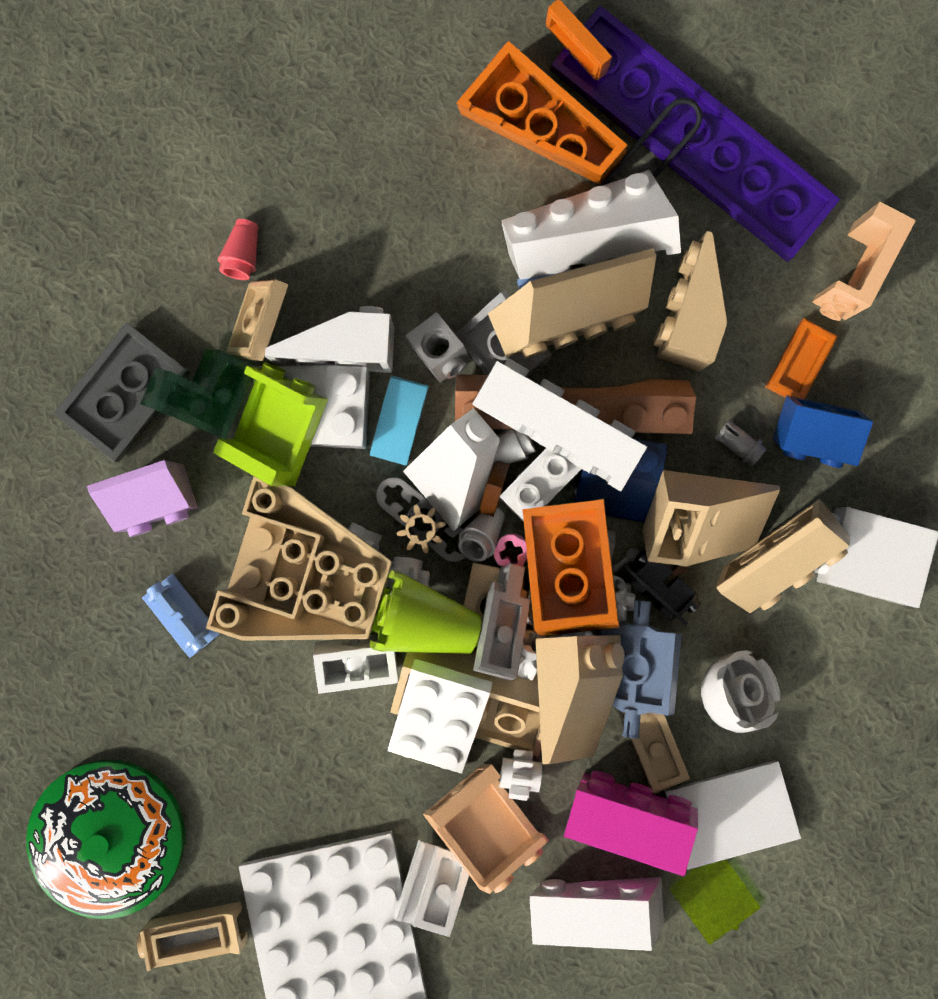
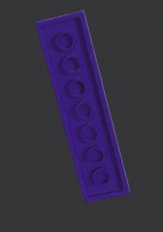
[550,5,840,262]

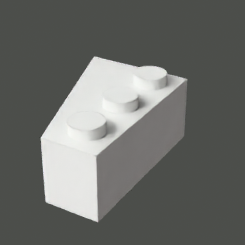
[530,877,664,951]

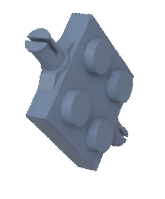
[601,600,682,738]

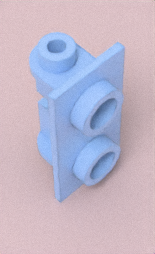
[142,573,221,658]

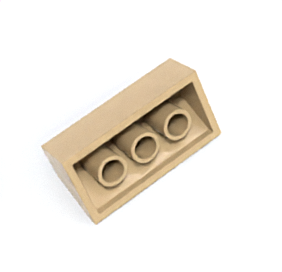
[488,248,656,359]
[390,648,542,756]

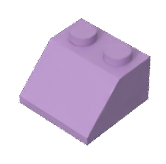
[87,460,198,537]

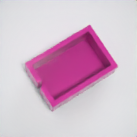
[564,771,698,877]

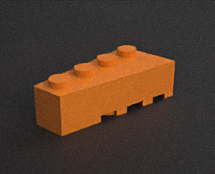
[456,41,628,185]

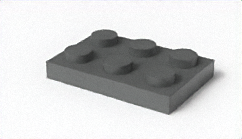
[54,322,190,462]

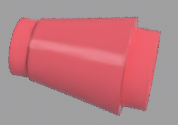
[218,219,259,280]

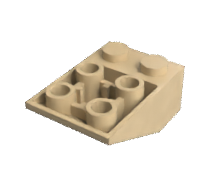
[653,231,727,372]
[642,470,780,566]

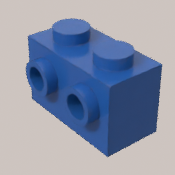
[773,395,873,468]

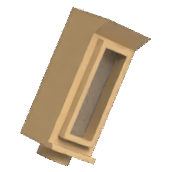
[137,901,248,971]

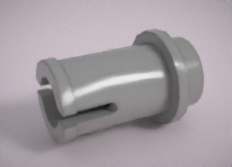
[714,419,766,467]

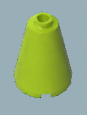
[370,570,482,654]

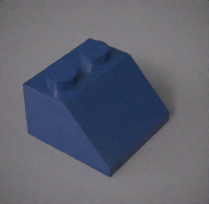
[573,438,668,523]

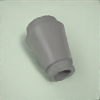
[458,508,505,562]

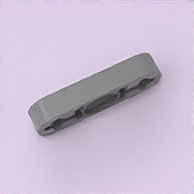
[376,478,465,562]

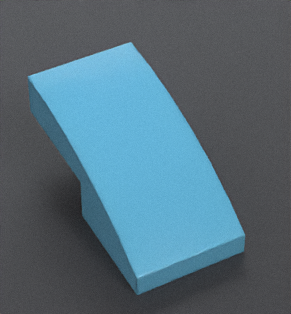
[370,376,429,466]

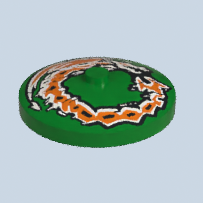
[26,760,185,919]

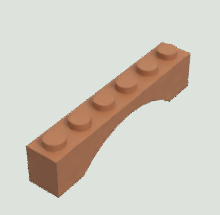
[455,374,696,434]

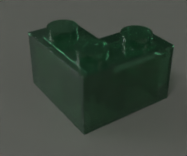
[140,348,255,440]

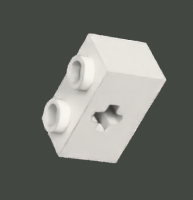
[499,448,582,522]
[313,634,398,694]

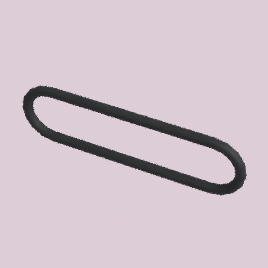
[600,97,703,186]

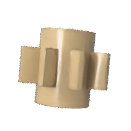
[397,505,446,553]

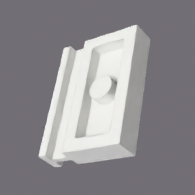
[394,840,469,937]

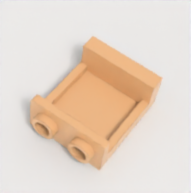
[812,202,916,321]
[423,764,549,894]

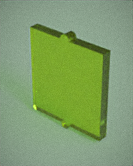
[669,859,761,945]

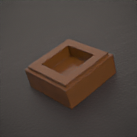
[479,461,510,517]

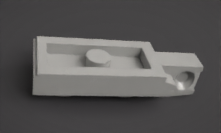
[473,563,530,680]

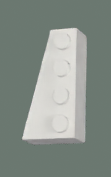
[501,170,681,280]
[472,358,647,491]

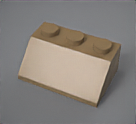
[716,499,850,613]

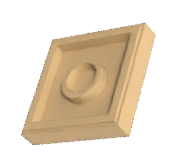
[226,279,288,361]

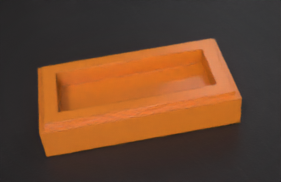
[546,0,612,81]
[765,318,838,399]

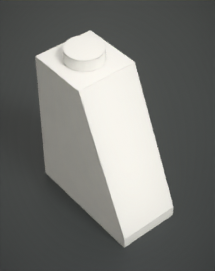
[403,408,500,531]

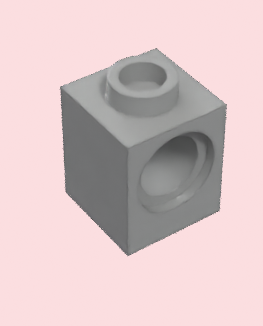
[405,312,470,383]

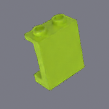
[213,363,328,486]

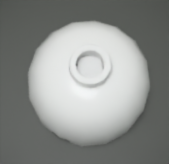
[701,650,780,733]

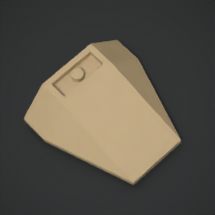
[206,476,393,641]

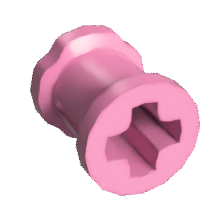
[494,533,527,567]

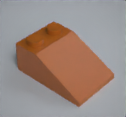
[522,499,620,636]

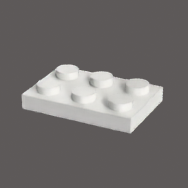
[388,659,493,774]

